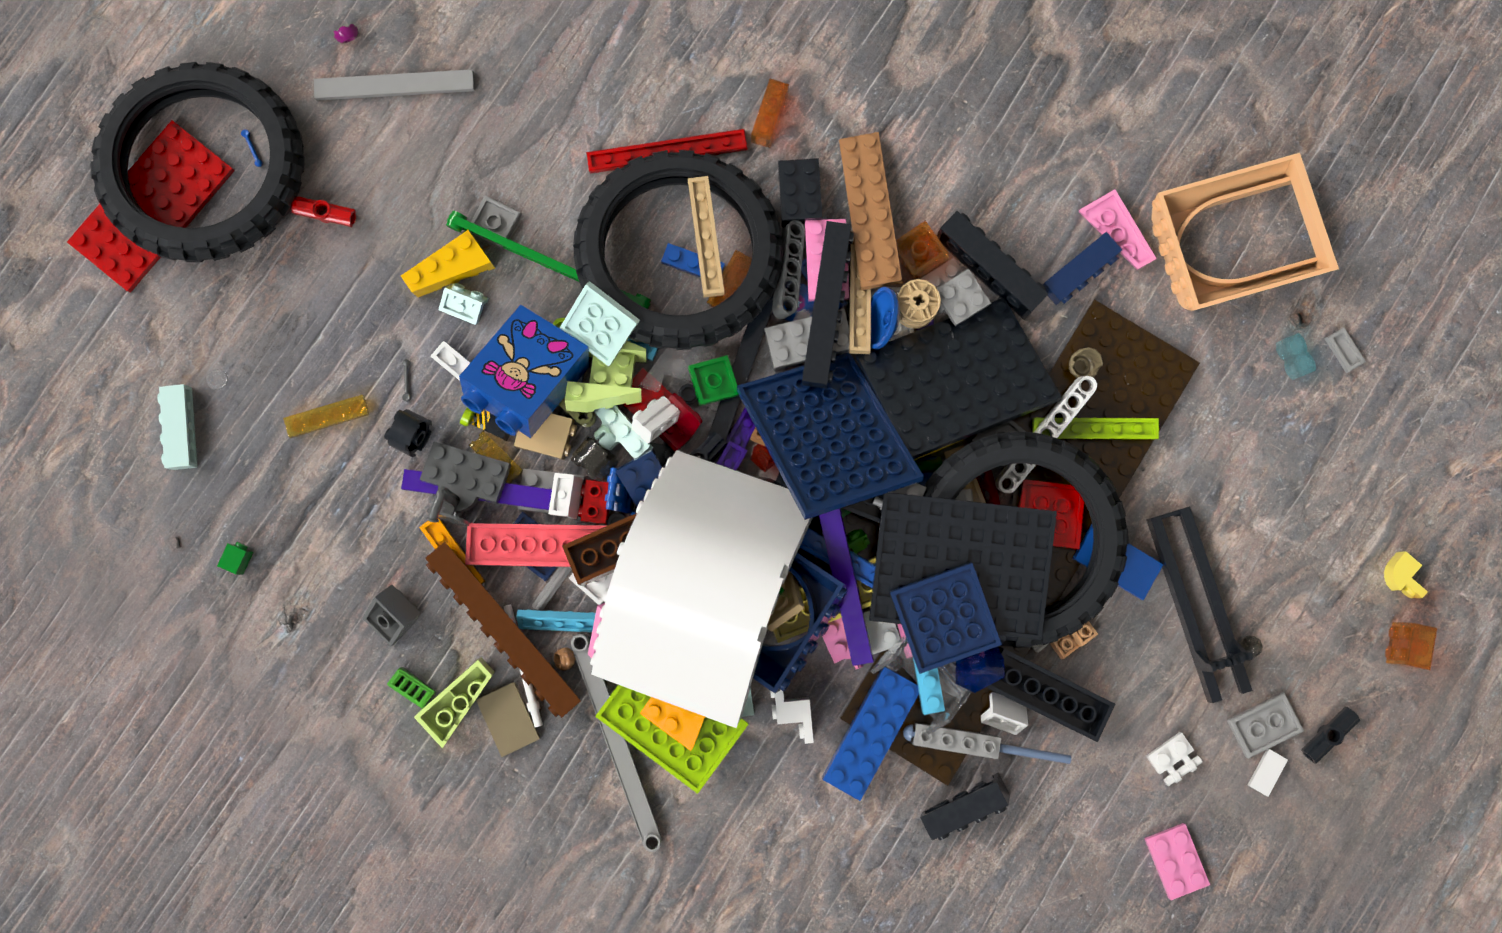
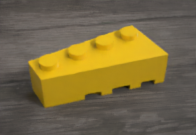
[401,230,495,297]

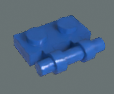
[605,468,633,513]

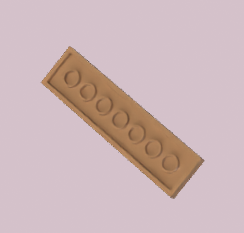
[839,132,903,290]

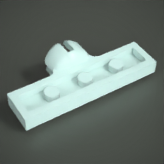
[594,405,653,459]

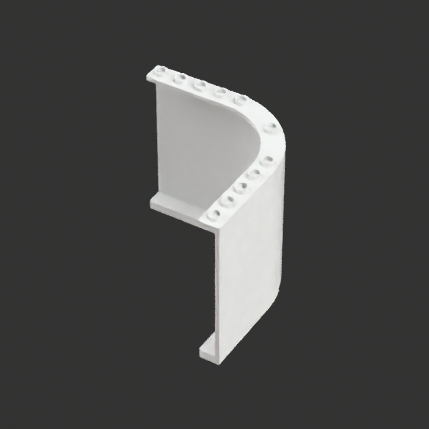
[590,451,813,728]

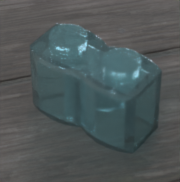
[1276,333,1316,380]

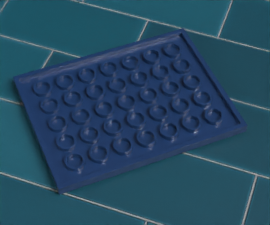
[737,352,923,520]

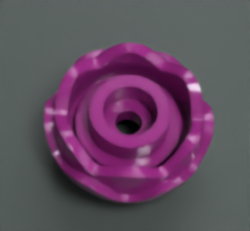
[334,24,358,44]

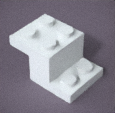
[770,690,814,744]

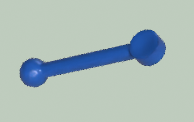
[241,129,263,167]

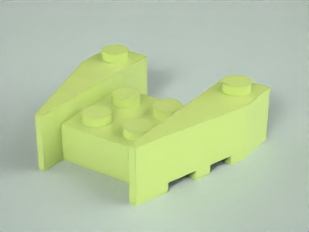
[565,341,647,413]

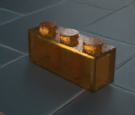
[751,79,789,148]

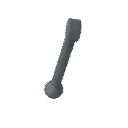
[402,359,411,402]

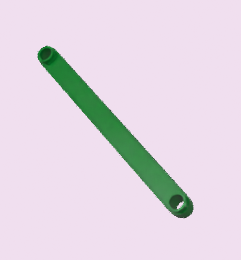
[446,211,651,309]

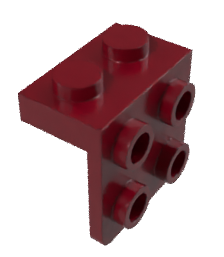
[659,393,703,452]

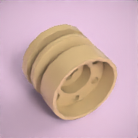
[897,279,941,329]

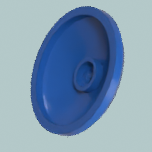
[870,287,900,349]

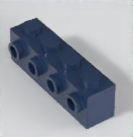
[1043,231,1122,305]

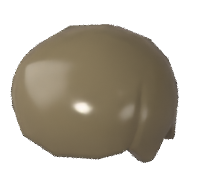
[1069,347,1103,378]

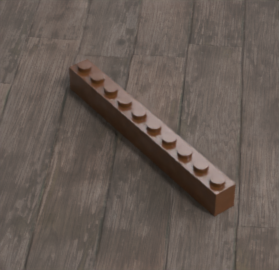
[425,542,581,718]

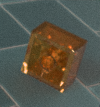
[896,220,949,280]
[1385,622,1437,670]

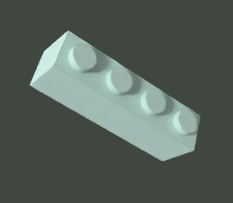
[157,384,197,470]

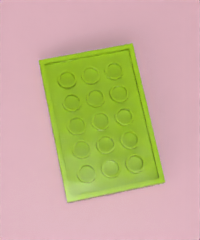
[595,685,749,794]

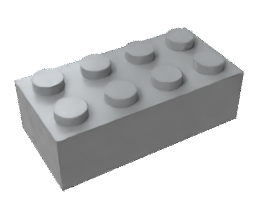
[764,309,849,372]

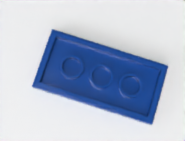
[1072,524,1163,600]

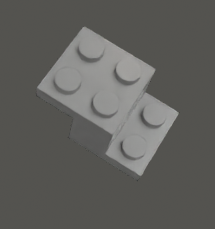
[921,258,991,326]

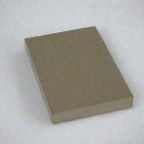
[476,682,541,757]

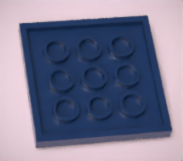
[890,562,1002,674]

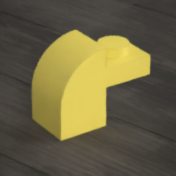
[1384,551,1428,598]

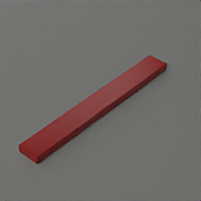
[586,129,748,174]

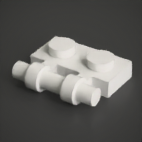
[1146,732,1202,786]

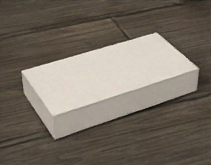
[1247,749,1288,797]

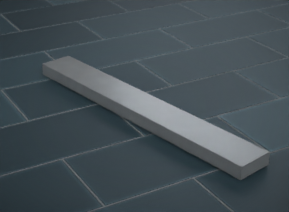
[314,69,475,101]

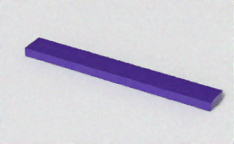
[401,469,552,510]
[819,508,874,666]

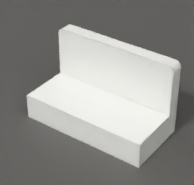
[548,473,583,519]
[981,692,1028,735]

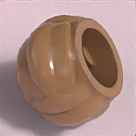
[554,647,576,670]

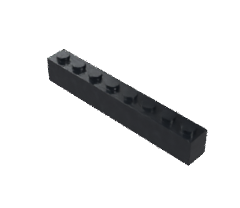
[802,221,854,389]

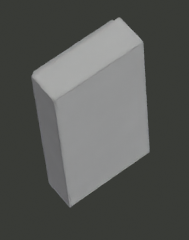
[1324,327,1366,373]

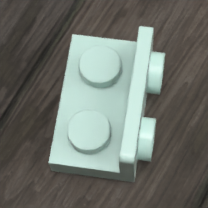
[439,283,489,325]

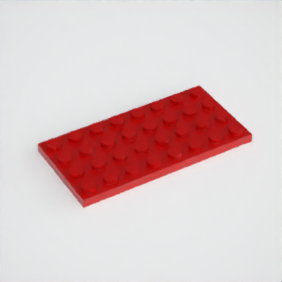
[67,120,235,293]

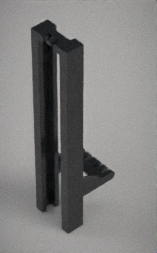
[1146,506,1253,703]

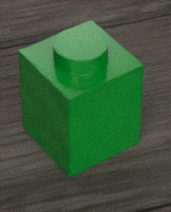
[217,542,254,575]

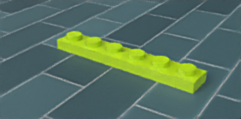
[1032,418,1159,439]

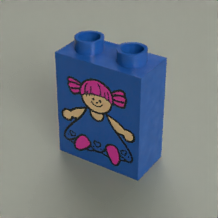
[459,305,589,438]

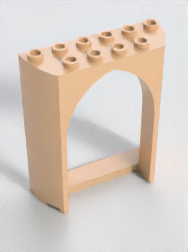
[1152,153,1339,311]

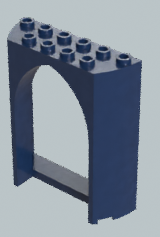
[753,553,848,694]

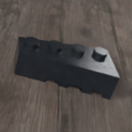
[920,772,1010,840]

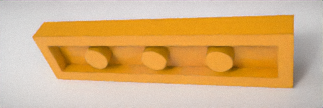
[419,518,485,584]

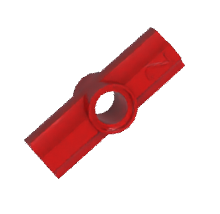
[291,196,356,227]

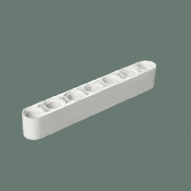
[995,376,1097,493]

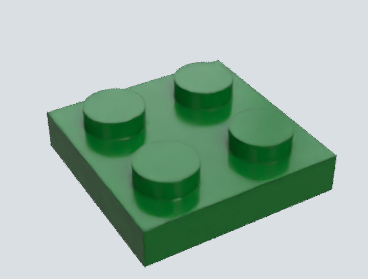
[688,355,739,406]

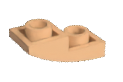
[1050,621,1098,659]

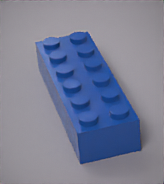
[822,666,919,801]

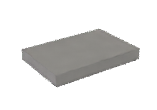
[1227,693,1304,759]

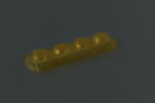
[283,395,370,438]

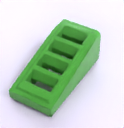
[387,667,436,709]

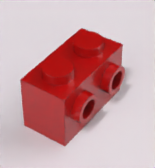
[578,480,610,525]

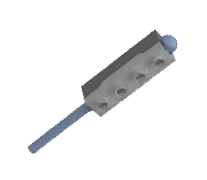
[903,722,1071,764]

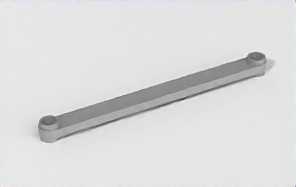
[571,634,662,852]

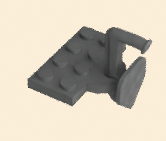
[420,441,512,526]

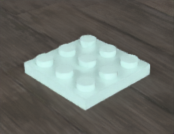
[560,281,640,366]

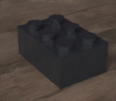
[778,158,823,227]

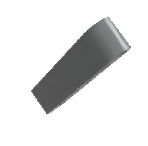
[772,220,805,319]

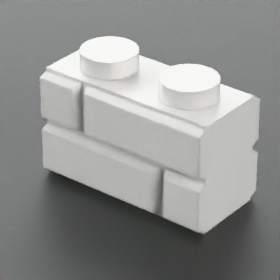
[631,396,680,444]

